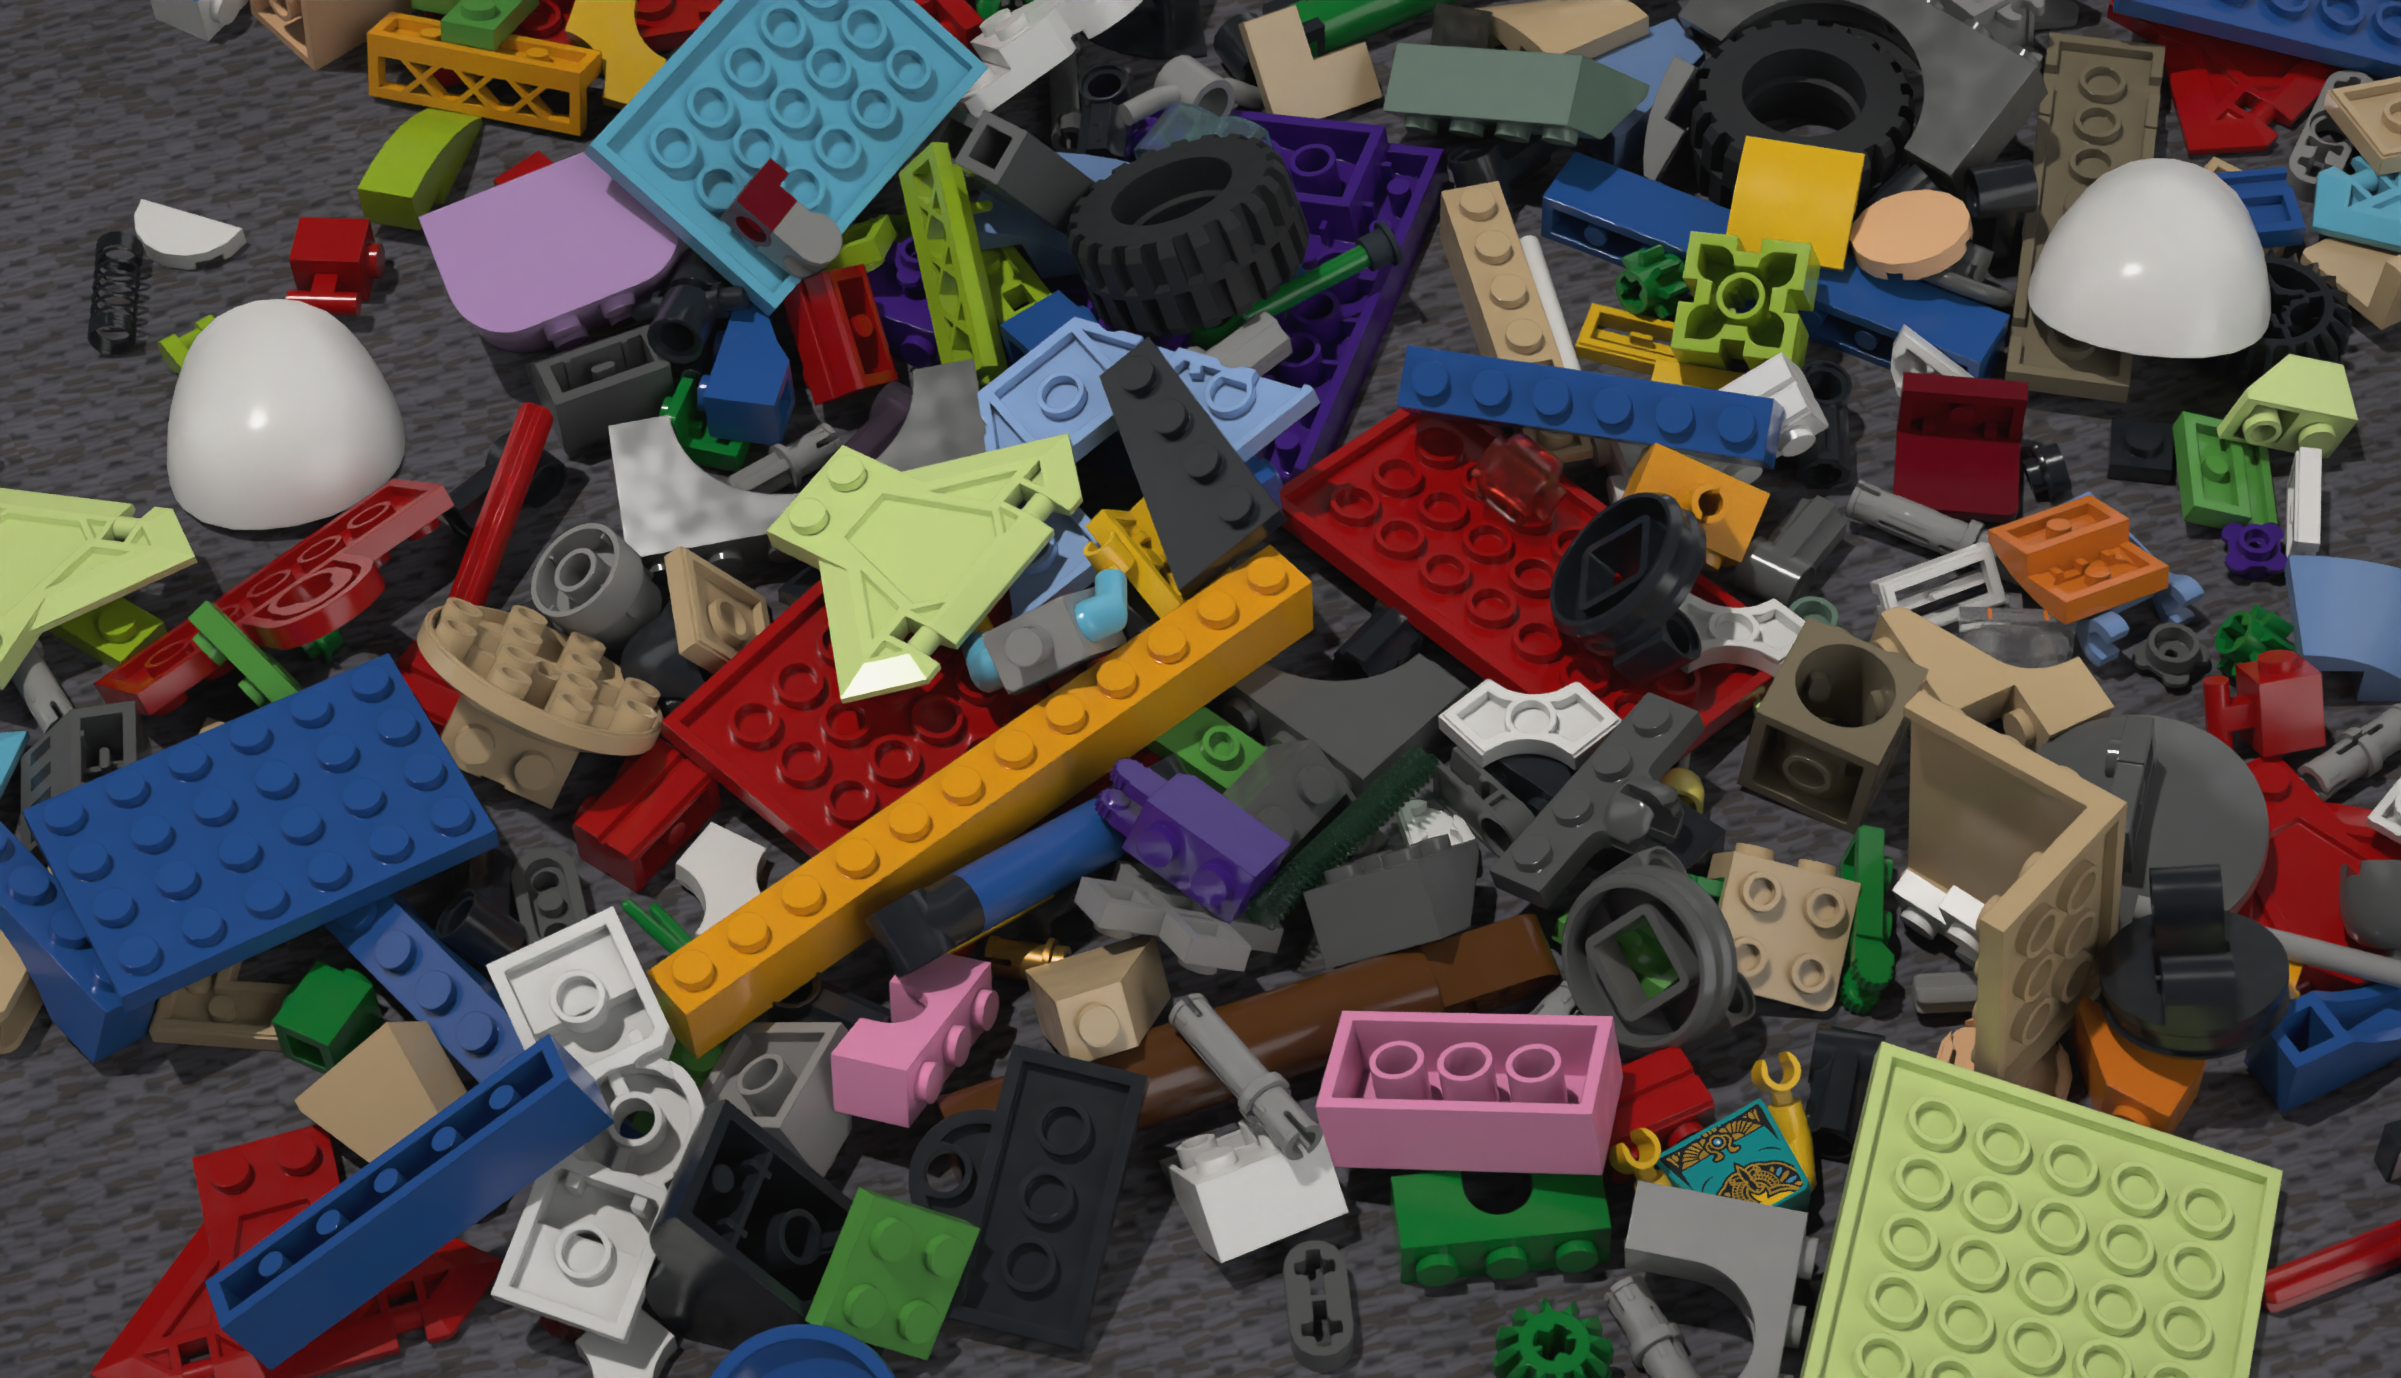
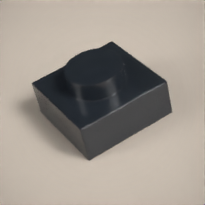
[2107,418,2173,485]

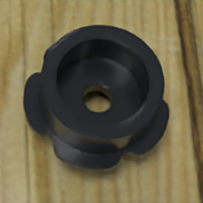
[2022,443,2072,502]

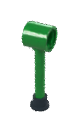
[1188,221,1403,351]

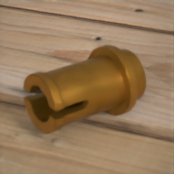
[984,935,1071,981]

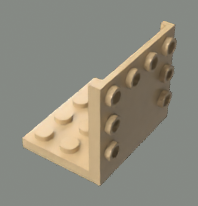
[1900,691,2128,1085]

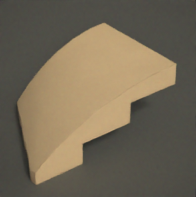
[1463,0,1649,59]

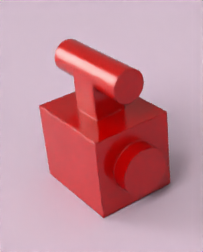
[286,217,385,316]
[2202,650,2326,758]

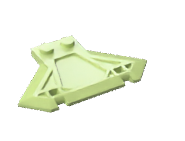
[766,433,1083,704]
[0,488,197,690]

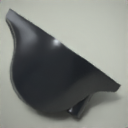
[620,599,710,719]

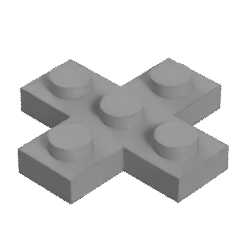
[1074,860,1284,975]

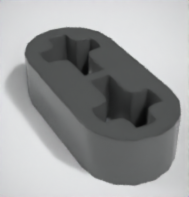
[1283,1240,1354,1373]

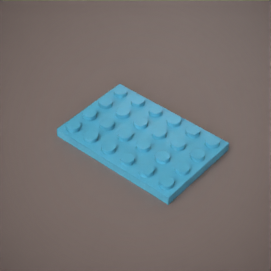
[584,0,988,317]

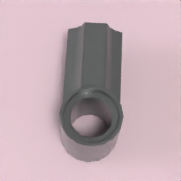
[1733,495,1847,609]

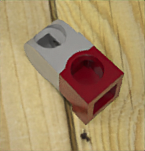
[720,157,842,279]

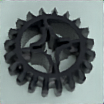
[2199,247,2352,391]

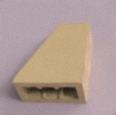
[1025,934,1171,1062]
[294,1021,467,1163]

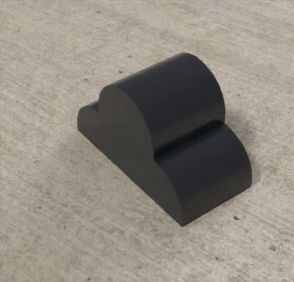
[646,1099,885,1357]

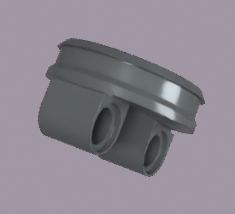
[1562,846,1756,1055]

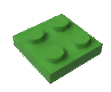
[805,1187,980,1360]

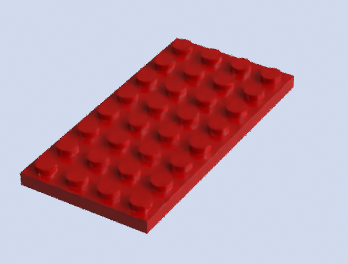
[1279,408,1774,762]

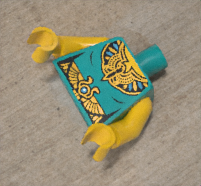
[1609,1051,1817,1213]

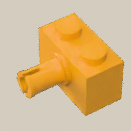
[1621,443,1770,572]

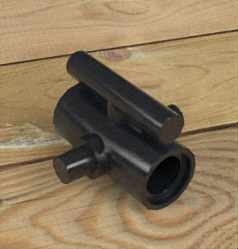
[632,247,752,388]

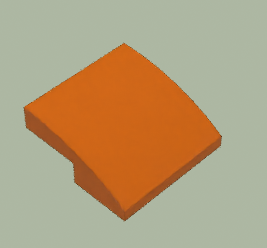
[1988,495,2169,625]

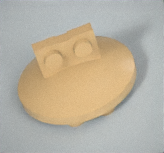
[417,597,664,809]

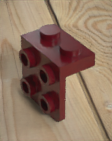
[1893,372,2028,523]

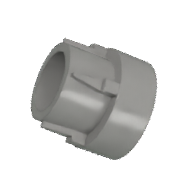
[531,523,662,650]

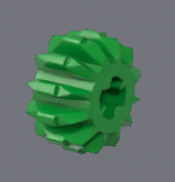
[1492,1296,1614,1378]

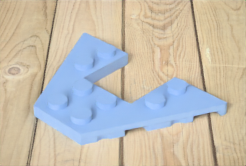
[977,317,1320,620]

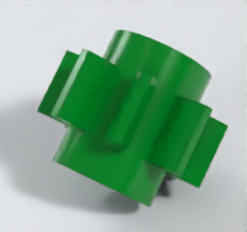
[1615,244,1689,319]
[2215,605,2296,681]

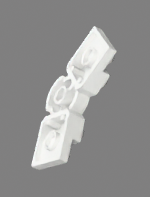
[954,0,1143,118]
[486,906,706,1345]

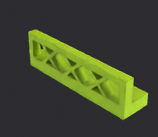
[899,142,1008,390]

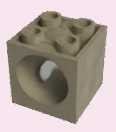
[1737,617,1929,835]

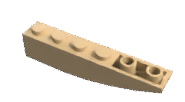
[1440,181,1594,469]

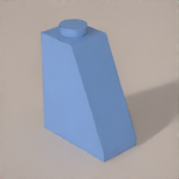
[1580,18,1706,170]

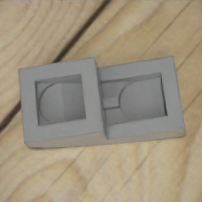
[1643,56,1699,182]

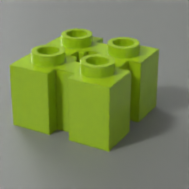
[1670,231,1821,371]

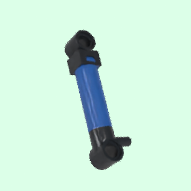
[865,753,1189,979]

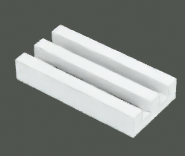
[2285,447,2322,558]
[1870,542,2007,627]

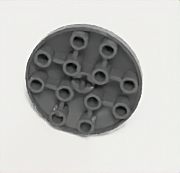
[2035,714,2269,931]

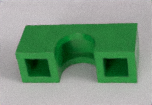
[1391,1171,1611,1287]

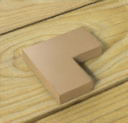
[1238,5,1383,119]
[149,961,292,1051]

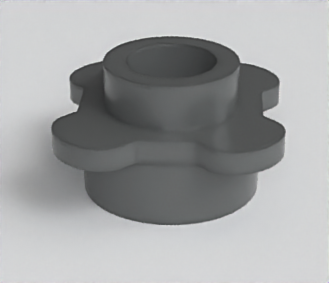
[2132,622,2210,688]

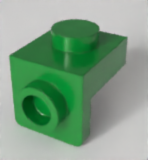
[659,377,752,472]

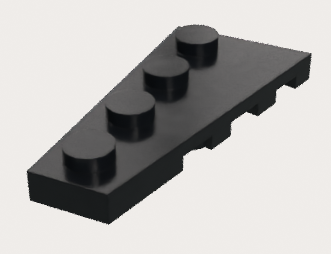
[1099,337,1288,600]

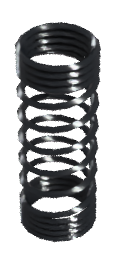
[87,231,144,355]

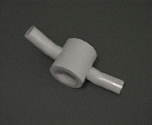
[1118,55,1263,132]

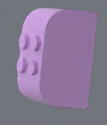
[418,151,689,352]

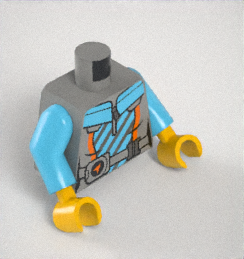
[961,530,1135,696]

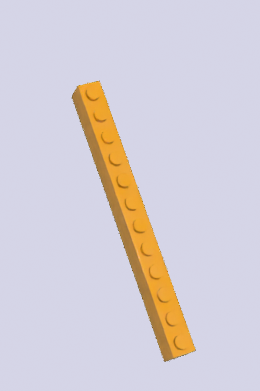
[646,544,1314,1059]

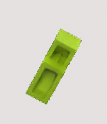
[357,108,483,231]

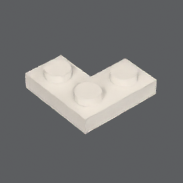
[1892,869,1985,968]

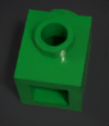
[272,961,384,1074]

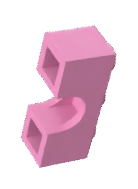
[830,953,999,1128]

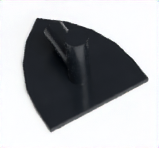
[1080,0,1207,60]

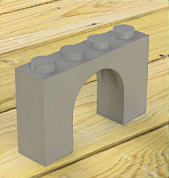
[1625,1180,1819,1378]

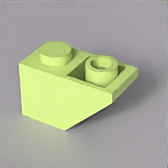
[2216,354,2358,458]

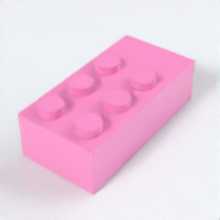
[1315,1011,1623,1175]

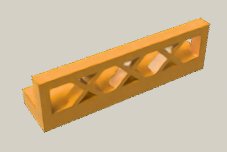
[367,11,602,136]

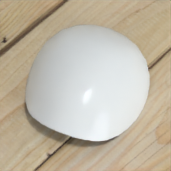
[2027,158,2271,358]
[167,299,405,530]

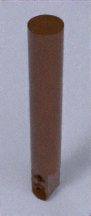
[933,914,1562,1185]

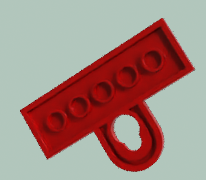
[93,478,455,716]

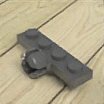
[1489,692,1705,909]

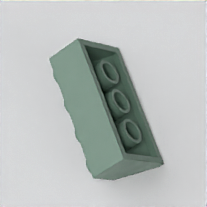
[1383,43,1650,147]

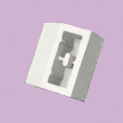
[1159,1118,1349,1263]

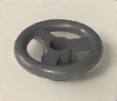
[1921,241,2015,308]

